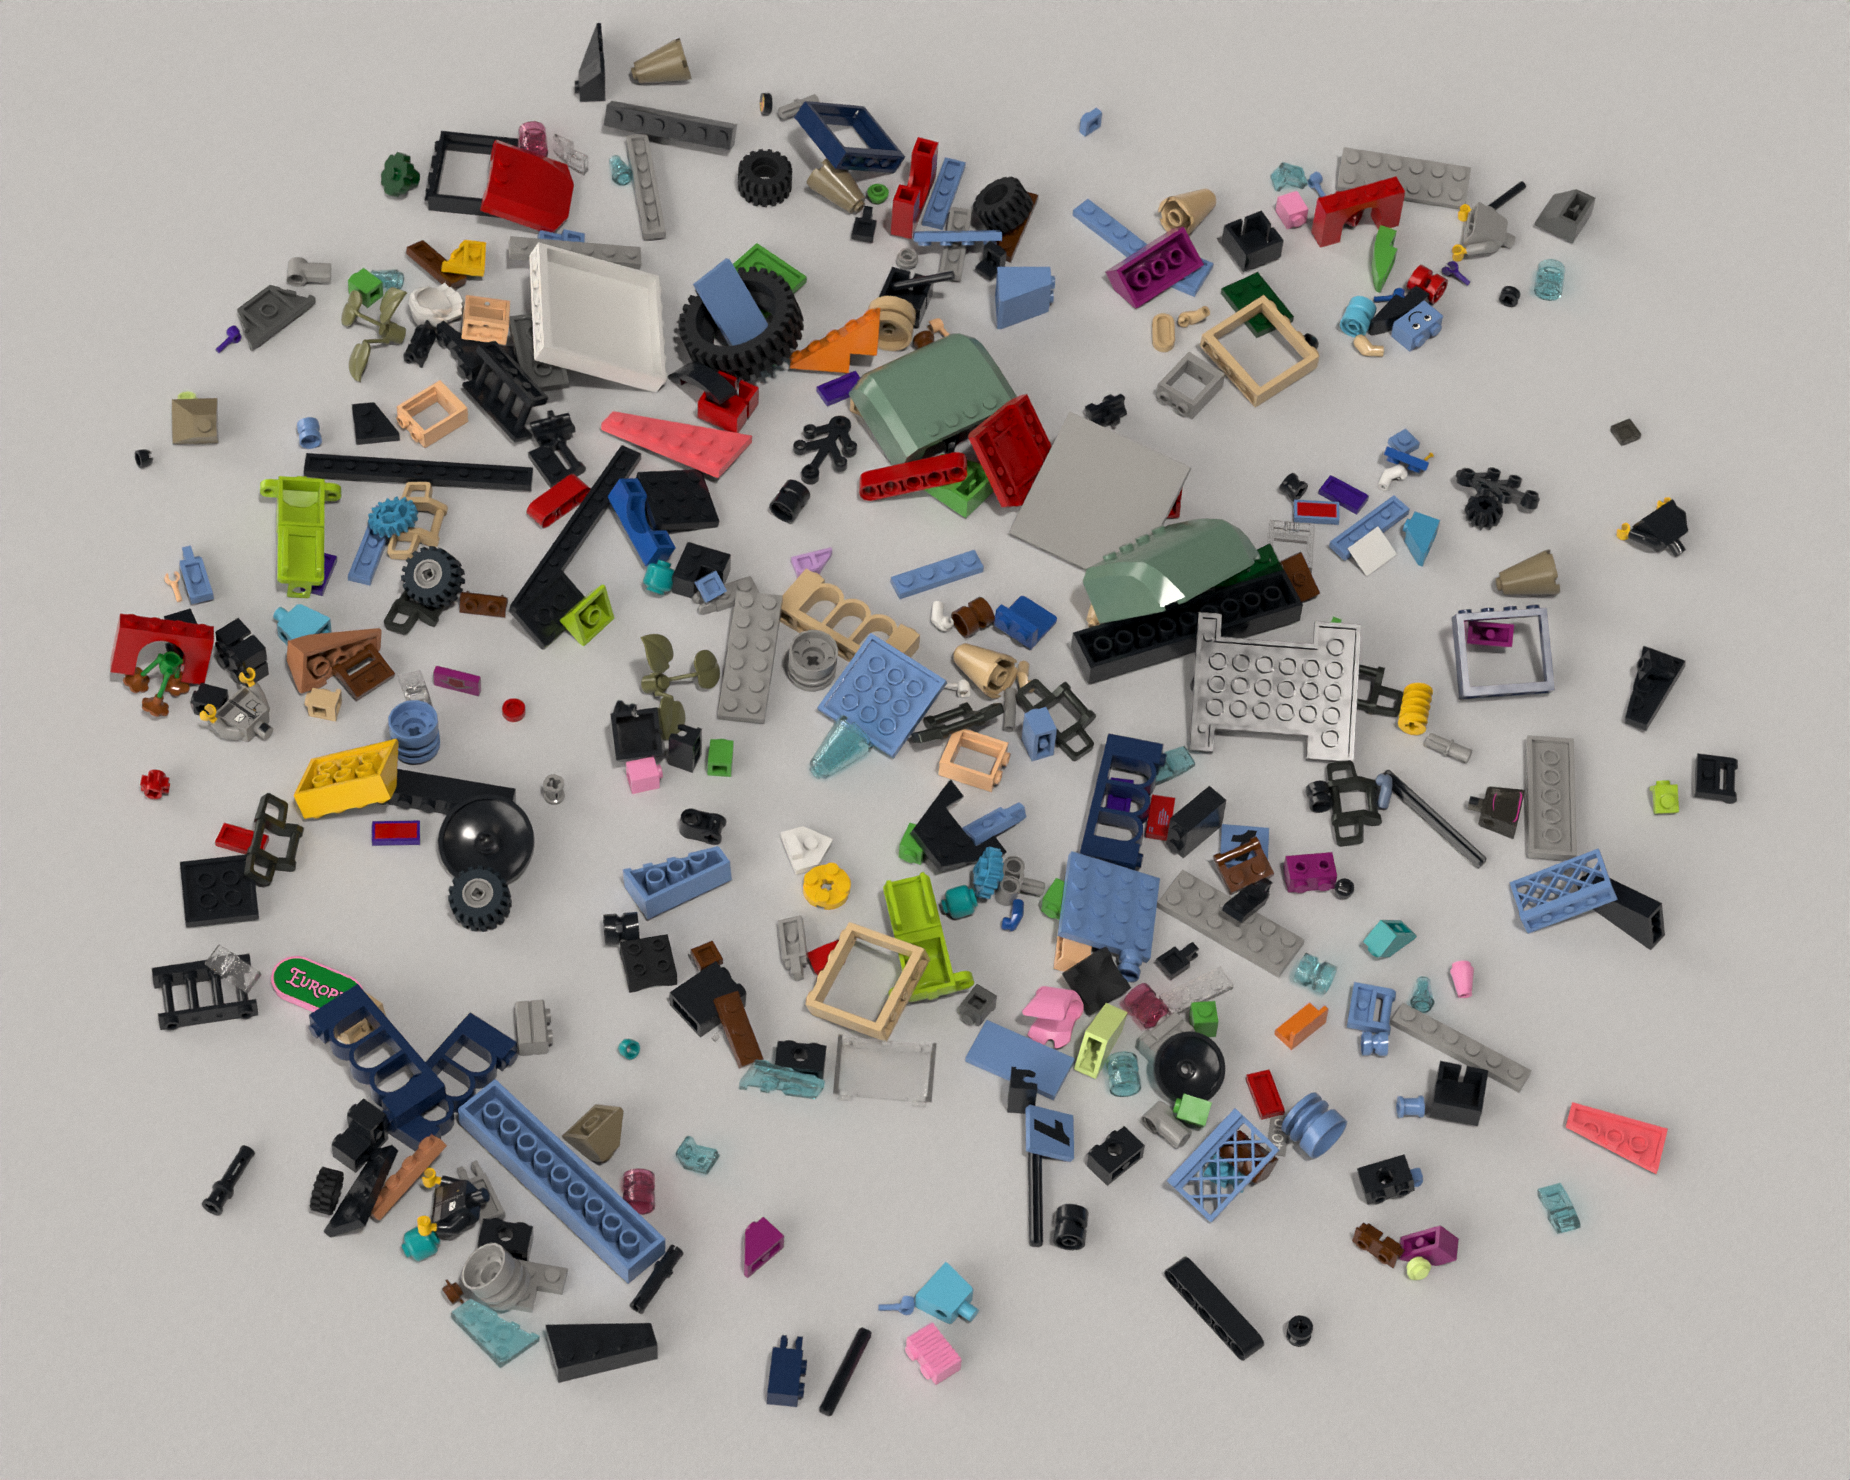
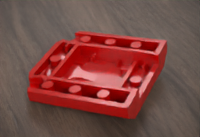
[480,140,574,233]
[968,394,1052,507]

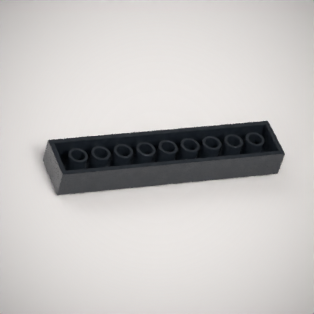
[1071,570,1303,684]

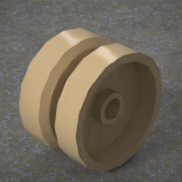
[868,296,916,351]

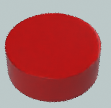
[502,698,526,722]

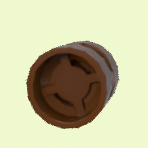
[951,597,995,638]

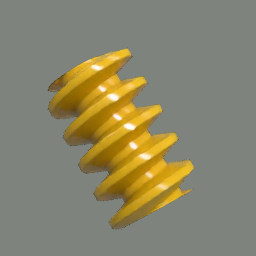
[1398,682,1433,735]

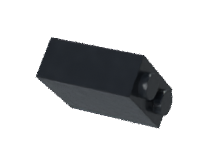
[1166,786,1227,858]
[670,961,747,1038]

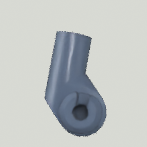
[1376,773,1392,808]

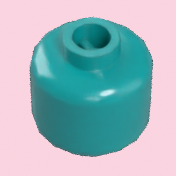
[643,559,675,595]
[941,885,978,919]
[401,1226,441,1262]

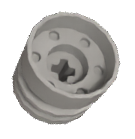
[788,630,838,692]
[462,1243,530,1311]

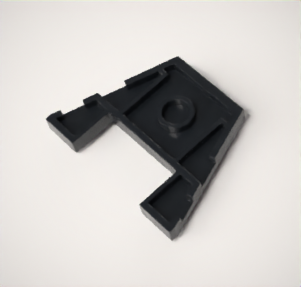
[910,780,1007,871]

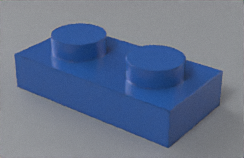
[1383,446,1429,473]

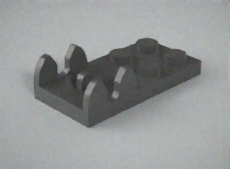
[509,313,569,392]

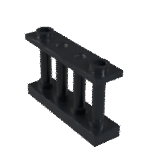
[462,341,549,442]
[151,953,259,1030]

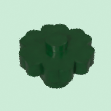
[381,152,420,197]

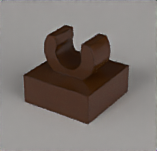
[691,940,723,971]

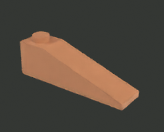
[287,628,382,694]

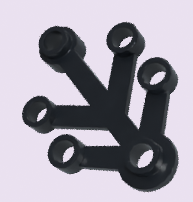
[793,416,857,485]
[1455,467,1540,509]

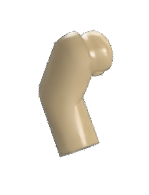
[1354,334,1384,357]
[1017,661,1034,693]

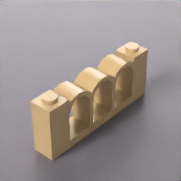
[780,569,920,662]

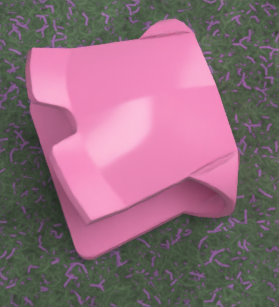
[1022,986,1084,1049]

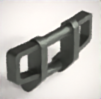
[383,590,445,634]
[1357,664,1403,717]
[1016,679,1096,761]
[911,702,1005,743]
[1327,760,1382,847]
[244,793,304,885]

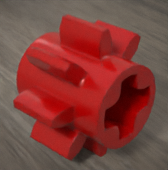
[140,769,170,799]

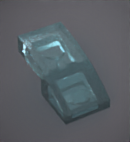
[1143,746,1196,786]
[1538,1183,1581,1234]

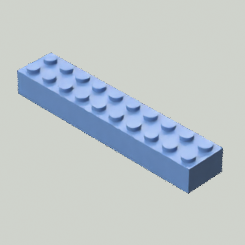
[458,1079,665,1284]

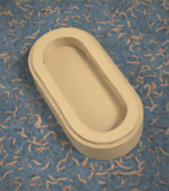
[1152,313,1175,352]

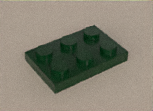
[1221,272,1294,338]

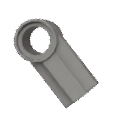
[287,257,332,287]
[1141,1101,1192,1149]

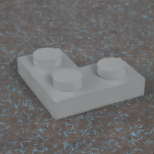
[509,1260,568,1313]

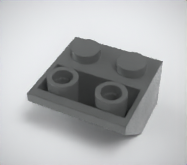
[1534,189,1596,242]

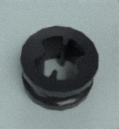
[1499,286,1521,307]

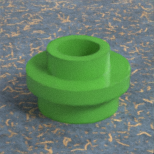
[867,184,889,204]

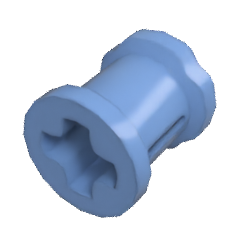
[1396,1095,1425,1118]

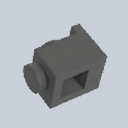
[960,984,997,1026]

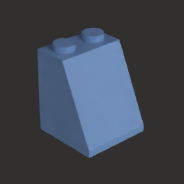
[995,267,1055,329]

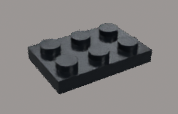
[512,570,585,649]

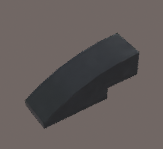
[1368,285,1430,336]

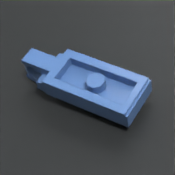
[179,545,214,605]
[962,802,1027,846]

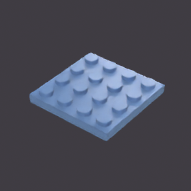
[817,633,947,758]
[1057,851,1160,963]

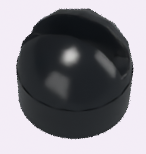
[1303,333,1319,350]
[135,449,153,468]
[1335,878,1354,899]

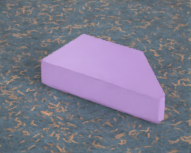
[791,547,832,578]

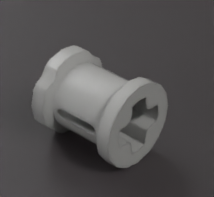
[543,774,565,805]

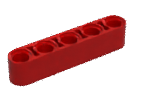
[859,452,967,501]

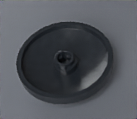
[438,794,535,884]

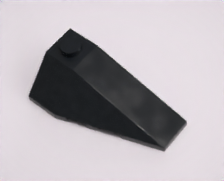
[575,23,605,102]

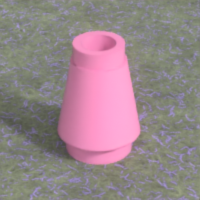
[1450,961,1474,998]

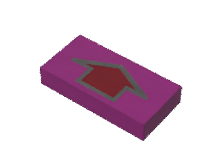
[433,666,481,696]

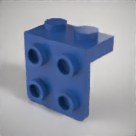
[994,596,1057,649]

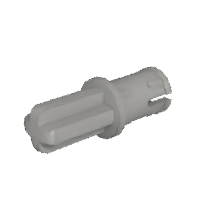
[778,94,820,119]
[1425,733,1473,764]

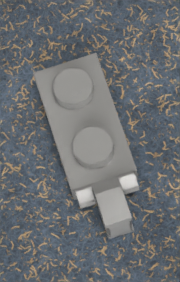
[778,915,808,981]

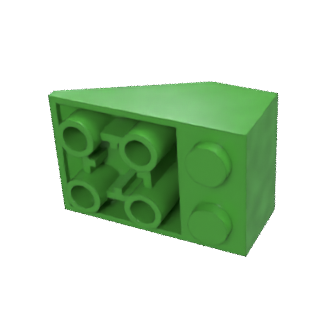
[924,454,994,518]

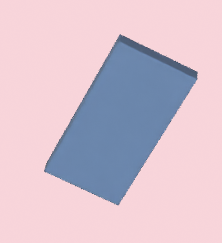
[693,258,768,346]
[965,1020,1075,1100]

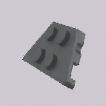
[237,285,316,350]

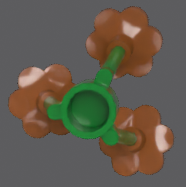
[123,652,190,717]

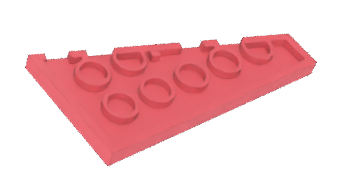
[601,411,752,478]

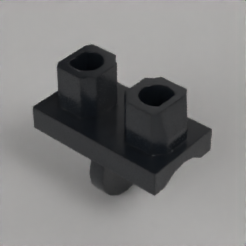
[1085,394,1127,426]
[530,410,576,446]

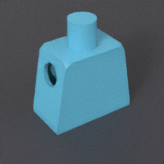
[273,604,332,645]
[915,1262,979,1324]

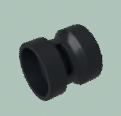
[1305,780,1333,813]

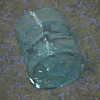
[1534,259,1566,301]
[1293,952,1337,995]
[1106,1051,1141,1097]

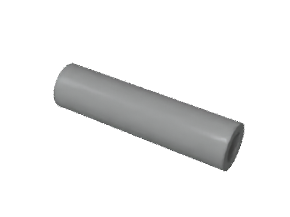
[1003,687,1017,732]

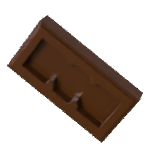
[1281,552,1320,602]

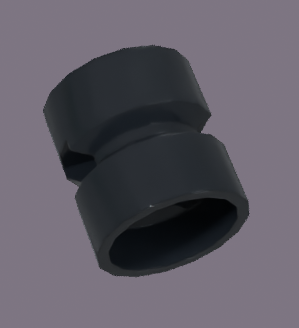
[769,479,810,523]
[603,912,640,945]
[1053,1204,1089,1250]

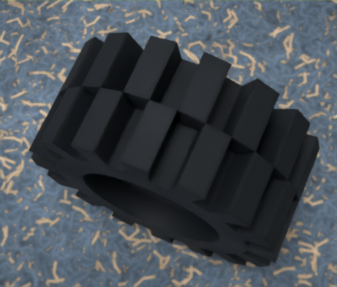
[310,1167,344,1216]

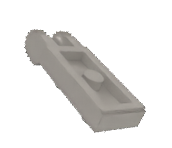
[692,576,760,615]
[457,1160,505,1226]

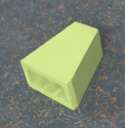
[1074,1003,1128,1079]

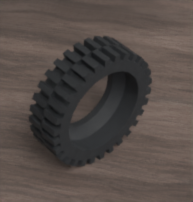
[678,267,804,383]

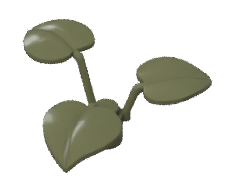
[341,287,407,382]
[640,634,720,740]

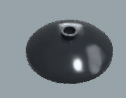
[1153,1031,1226,1102]

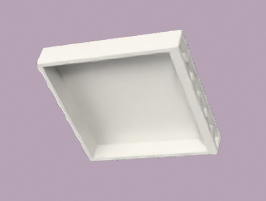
[529,243,668,392]

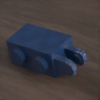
[767,1335,807,1407]

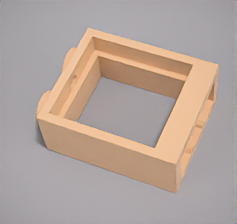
[461,295,510,345]
[396,380,468,448]
[938,729,1011,792]

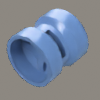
[297,417,322,449]
[1117,949,1143,982]
[1361,1031,1388,1056]

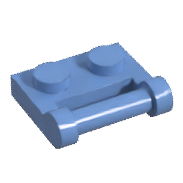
[1347,982,1396,1036]

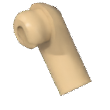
[1178,306,1210,327]

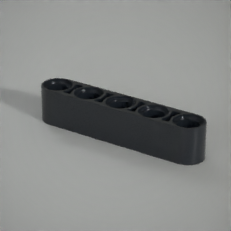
[1164,1256,1264,1361]

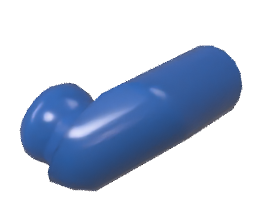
[1002,899,1024,932]

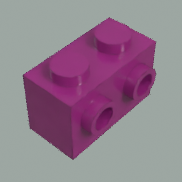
[1283,852,1337,893]

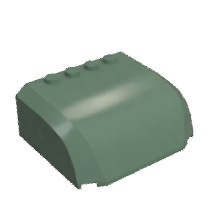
[849,333,1017,466]
[1082,518,1261,624]

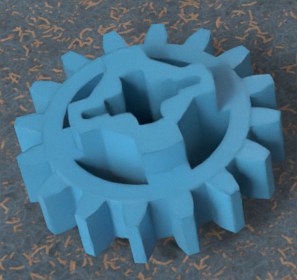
[368,496,418,538]
[973,847,1004,899]

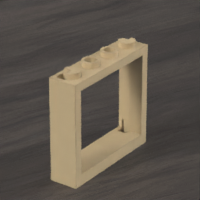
[1200,295,1319,408]
[805,922,930,1042]

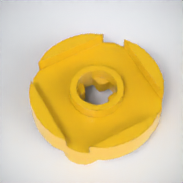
[803,862,851,910]

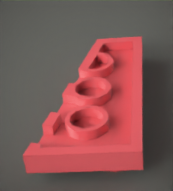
[1566,1102,1668,1174]

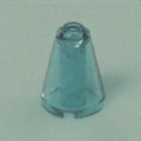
[809,715,874,779]

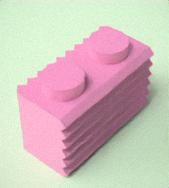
[905,1322,961,1385]

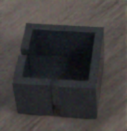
[1222,210,1284,272]
[879,267,934,327]
[215,618,269,687]
[610,707,666,762]
[1429,1061,1489,1126]

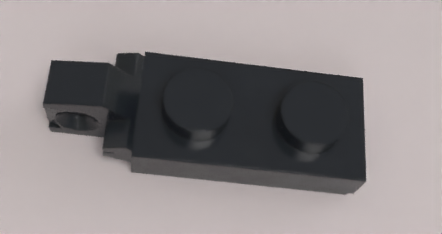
[1222,878,1273,923]

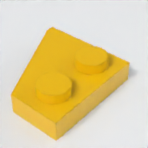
[441,240,486,277]

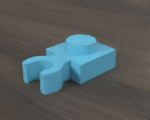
[1203,1154,1245,1193]

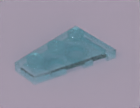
[738,1059,825,1099]
[451,1299,540,1368]

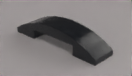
[668,362,737,404]

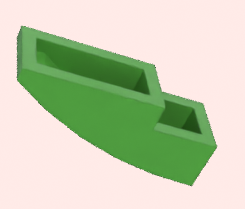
[1372,225,1398,293]

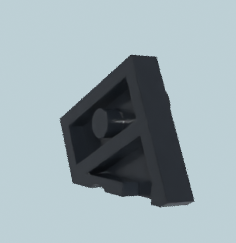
[352,402,400,445]

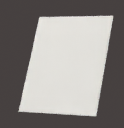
[1347,527,1397,576]

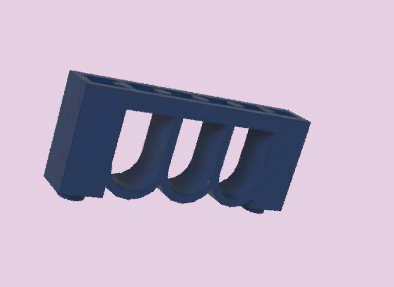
[1080,733,1167,871]
[309,984,446,1130]
[387,1012,518,1152]

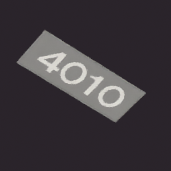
[1266,1115,1288,1157]

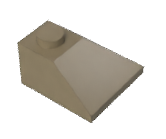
[172,398,219,444]
[562,1104,624,1162]

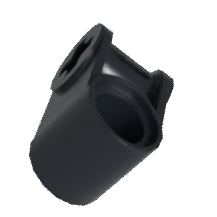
[679,808,727,845]

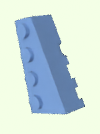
[623,846,732,920]

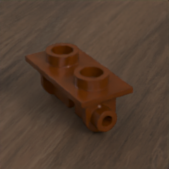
[459,591,508,618]
[1352,1222,1405,1269]

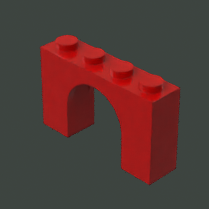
[891,137,939,239]
[1312,176,1405,248]
[110,613,214,684]

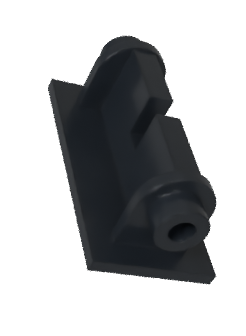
[403,320,437,368]

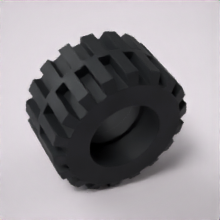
[738,149,792,207]
[973,176,1033,233]

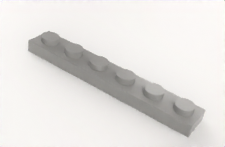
[626,134,666,240]
[509,236,642,270]
[1390,1003,1532,1093]

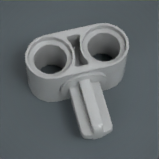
[995,856,1045,906]

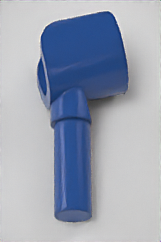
[1374,288,1405,302]

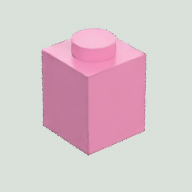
[1275,191,1308,229]
[626,756,663,794]

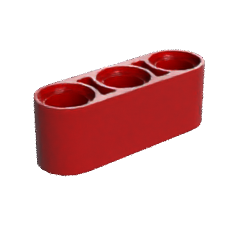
[526,474,591,528]

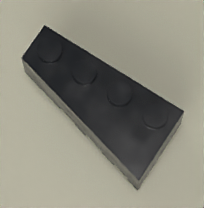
[545,1323,658,1383]

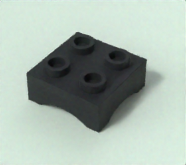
[620,934,677,993]
[1062,947,1131,1015]

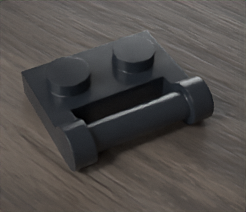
[528,436,586,488]
[1694,753,1738,804]

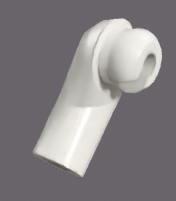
[1377,465,1408,491]
[931,601,954,632]

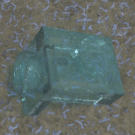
[1270,162,1308,192]
[676,1136,720,1175]

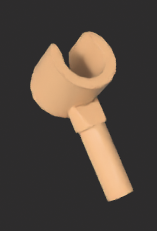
[928,318,950,337]
[164,571,182,602]

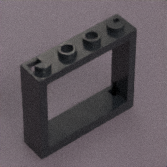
[425,131,519,218]

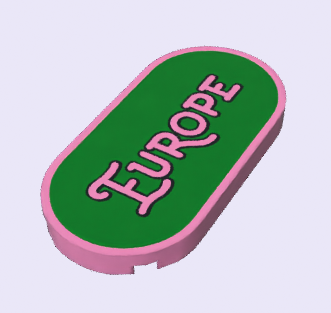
[271,956,363,1012]

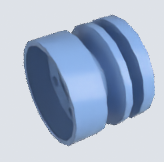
[388,700,440,764]
[1281,1092,1347,1159]

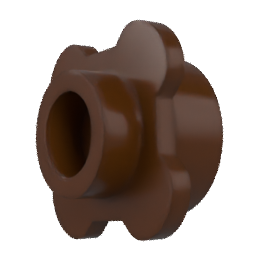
[442,1279,464,1305]

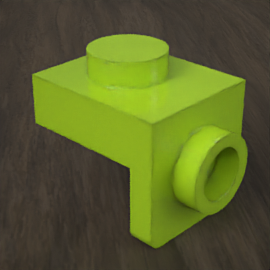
[1649,780,1679,814]

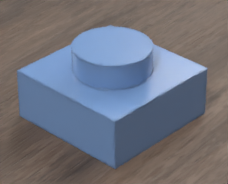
[1079,108,1102,137]
[1388,428,1420,454]
[694,571,727,602]

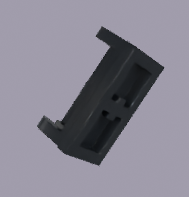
[669,724,702,773]
[1007,1066,1038,1114]

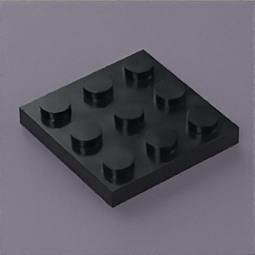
[636,469,720,531]
[180,854,259,928]

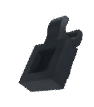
[851,206,877,243]
[1156,942,1199,980]

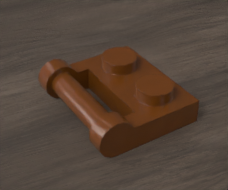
[332,643,395,701]
[1213,836,1274,895]

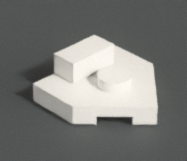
[780,826,833,875]

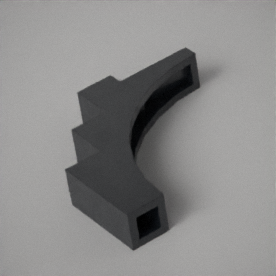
[436,321,518,381]

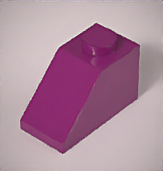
[1464,621,1514,647]
[744,1217,784,1278]
[1399,1225,1459,1266]

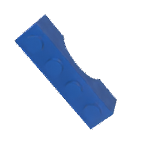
[607,478,676,566]

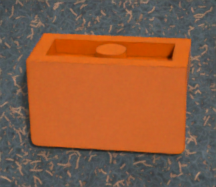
[1274,1002,1329,1050]

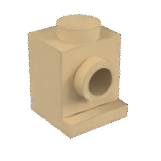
[305,688,342,722]

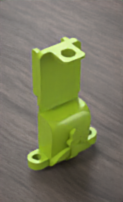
[260,476,342,598]
[883,872,974,1003]

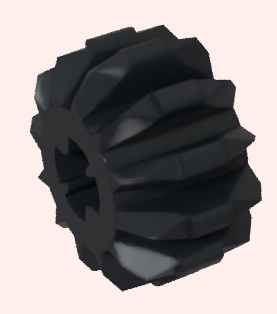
[1464,494,1504,530]

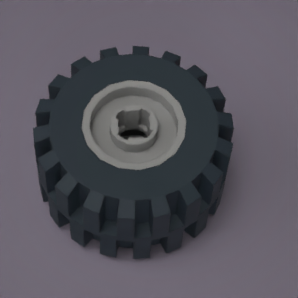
[401,546,465,609]
[448,865,512,932]

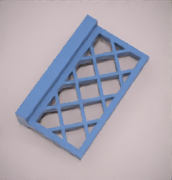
[1509,848,1618,933]
[1167,1108,1280,1223]

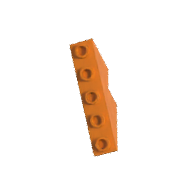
[789,308,881,373]

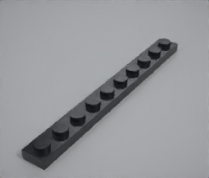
[510,445,641,612]
[304,453,533,491]

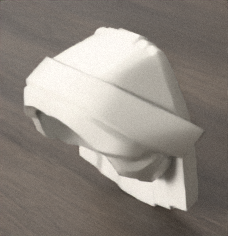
[408,283,464,328]

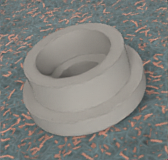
[896,248,918,269]

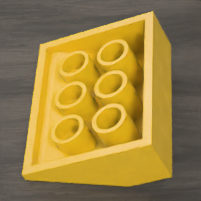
[293,738,399,819]

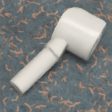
[944,680,970,698]

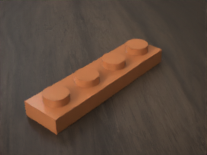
[370,1134,447,1221]

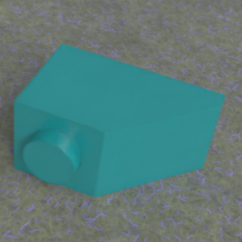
[1363,920,1417,958]

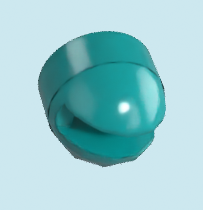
[618,1038,640,1060]

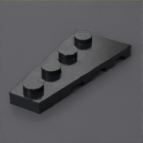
[1625,645,1686,731]
[323,1145,398,1237]

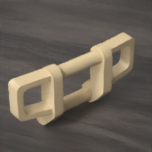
[387,482,448,560]

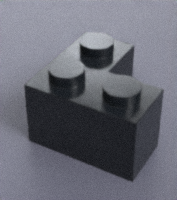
[672,542,731,599]
[332,1098,388,1173]

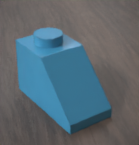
[1403,511,1440,567]

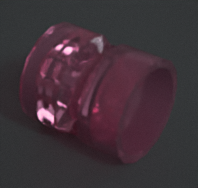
[518,121,548,157]
[1123,983,1169,1029]
[623,1168,655,1215]

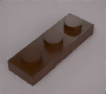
[406,240,467,289]
[713,991,764,1069]

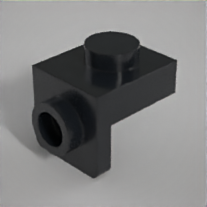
[975,241,1006,281]
[1637,649,1675,681]

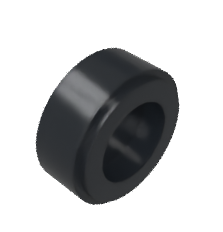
[760,93,773,114]

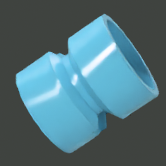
[1340,296,1377,338]

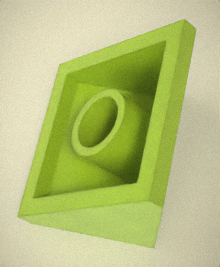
[559,584,615,646]

